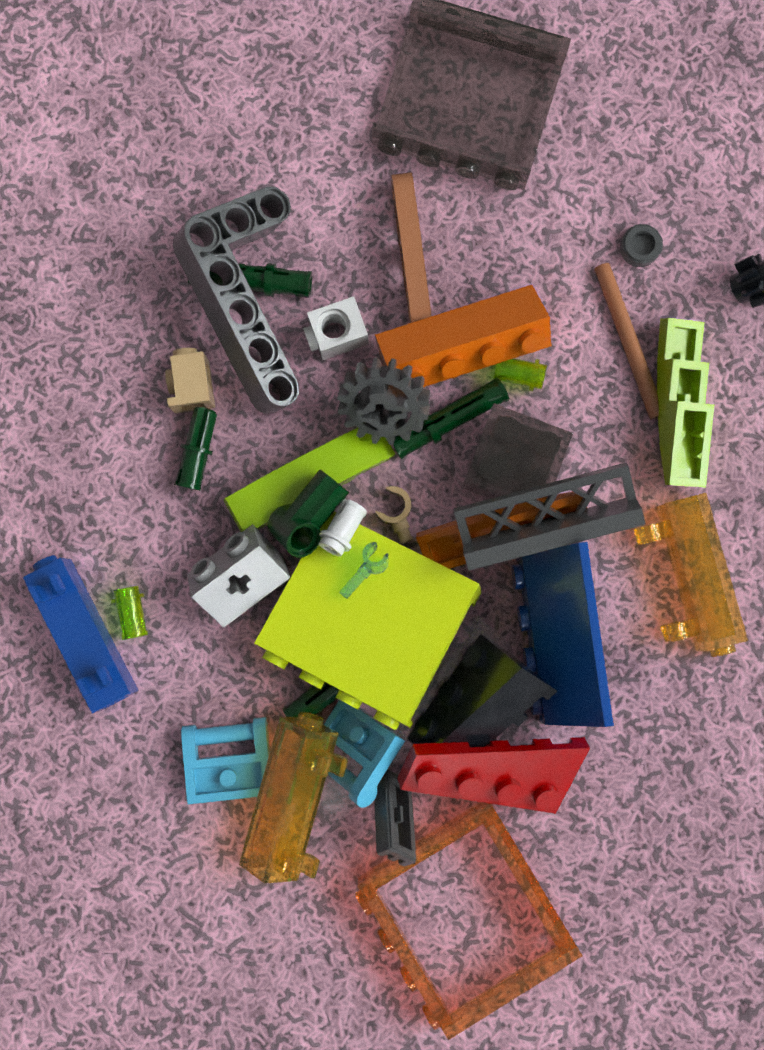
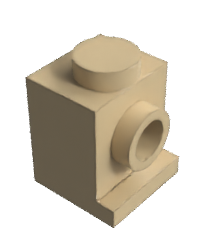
[165,348,215,414]

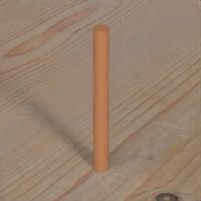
[594,263,659,420]

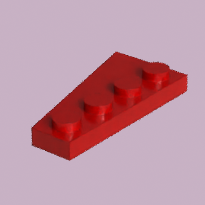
[397,737,590,814]

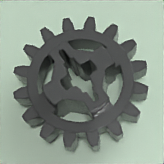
[337,357,430,445]

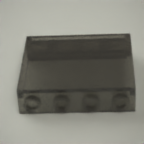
[372,0,571,190]

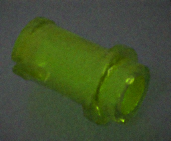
[493,358,547,392]
[111,586,148,640]

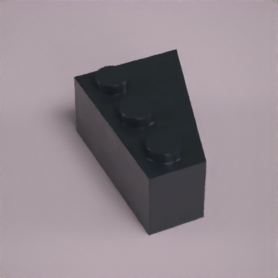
[407,634,557,747]

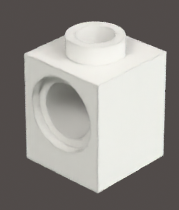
[303,296,368,360]

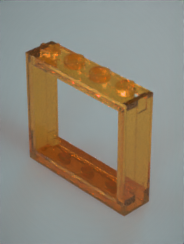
[355,802,583,1040]

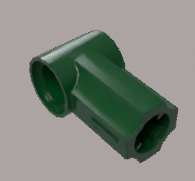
[268,469,349,558]

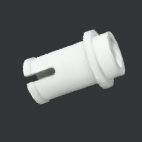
[319,499,367,557]

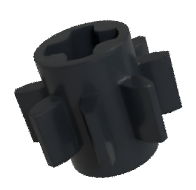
[729,254,764,308]

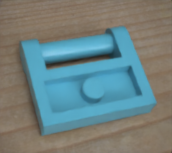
[305,700,405,808]
[181,717,274,805]

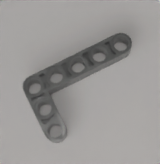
[173,186,299,414]

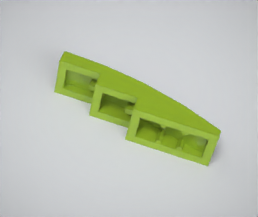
[657,318,715,488]
[223,428,395,532]

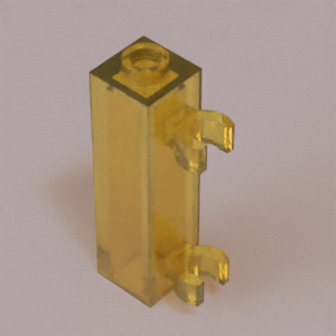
[634,493,748,657]
[239,712,348,883]

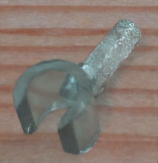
[339,542,389,599]

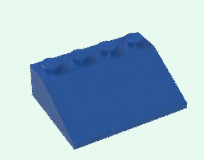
[512,542,614,727]

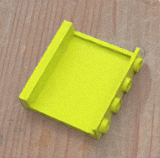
[254,511,482,730]

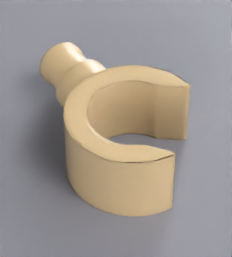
[375,486,413,544]

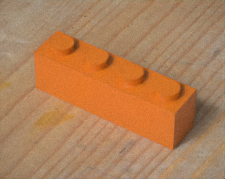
[375,285,552,387]

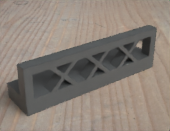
[454,462,646,571]

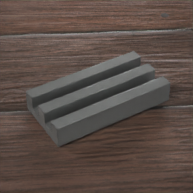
[374,769,416,866]

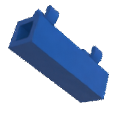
[23,555,139,714]

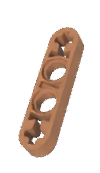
[391,172,431,323]

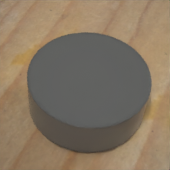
[620,224,663,267]

